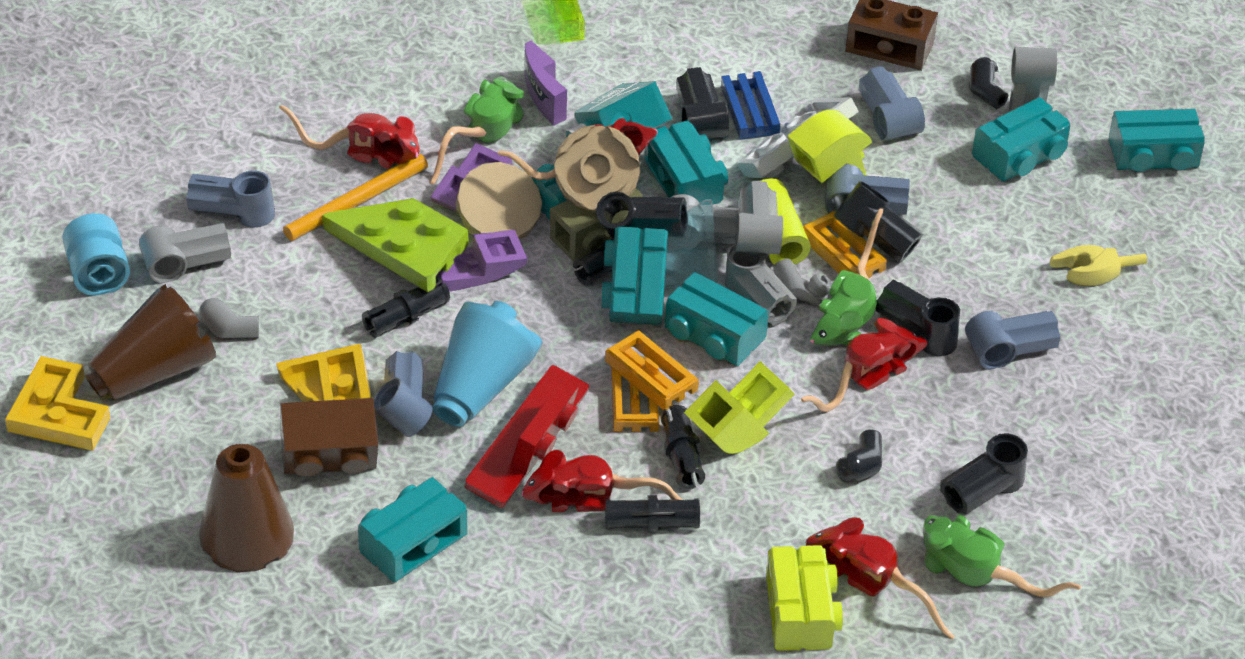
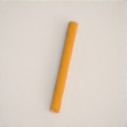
[283,154,428,241]

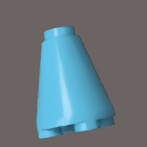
[432,301,543,427]

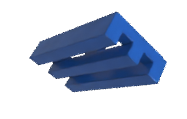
[721,71,781,140]

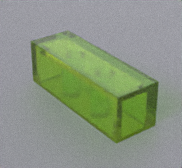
[545,0,585,43]

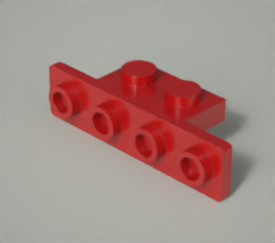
[464,365,589,508]

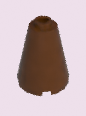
[85,284,216,400]
[199,444,294,572]

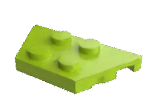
[322,198,469,292]

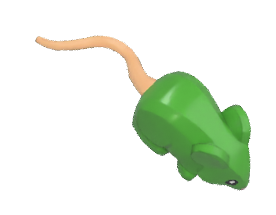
[430,77,524,184]
[810,208,883,345]
[923,514,1081,597]

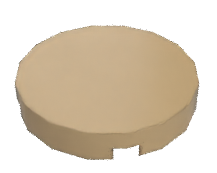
[554,125,640,212]
[456,162,542,240]

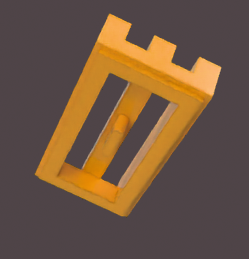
[803,211,887,278]
[605,330,699,410]
[611,357,659,432]

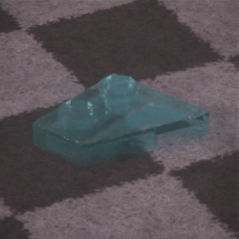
[665,199,718,287]

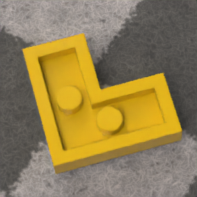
[5,356,110,451]

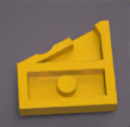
[276,343,371,402]

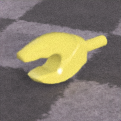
[1050,245,1147,286]

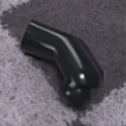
[969,57,1009,110]
[835,429,882,482]

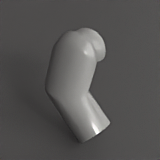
[773,259,832,305]
[199,298,259,339]

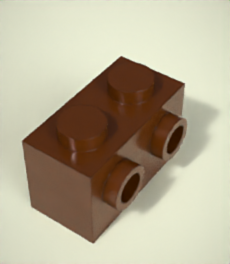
[845,0,938,71]
[280,398,378,477]

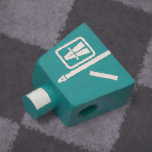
[566,81,673,138]

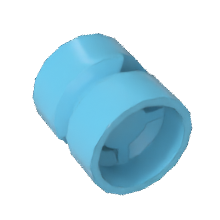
[62,213,130,296]

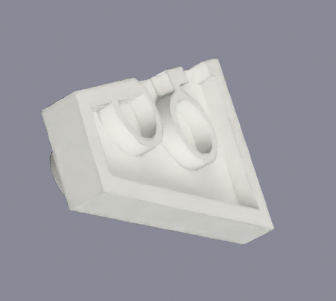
[737,97,859,180]

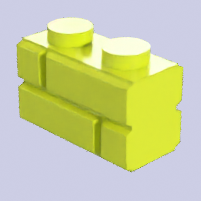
[765,545,843,651]

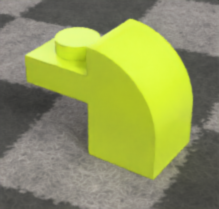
[787,110,872,183]
[684,361,795,454]

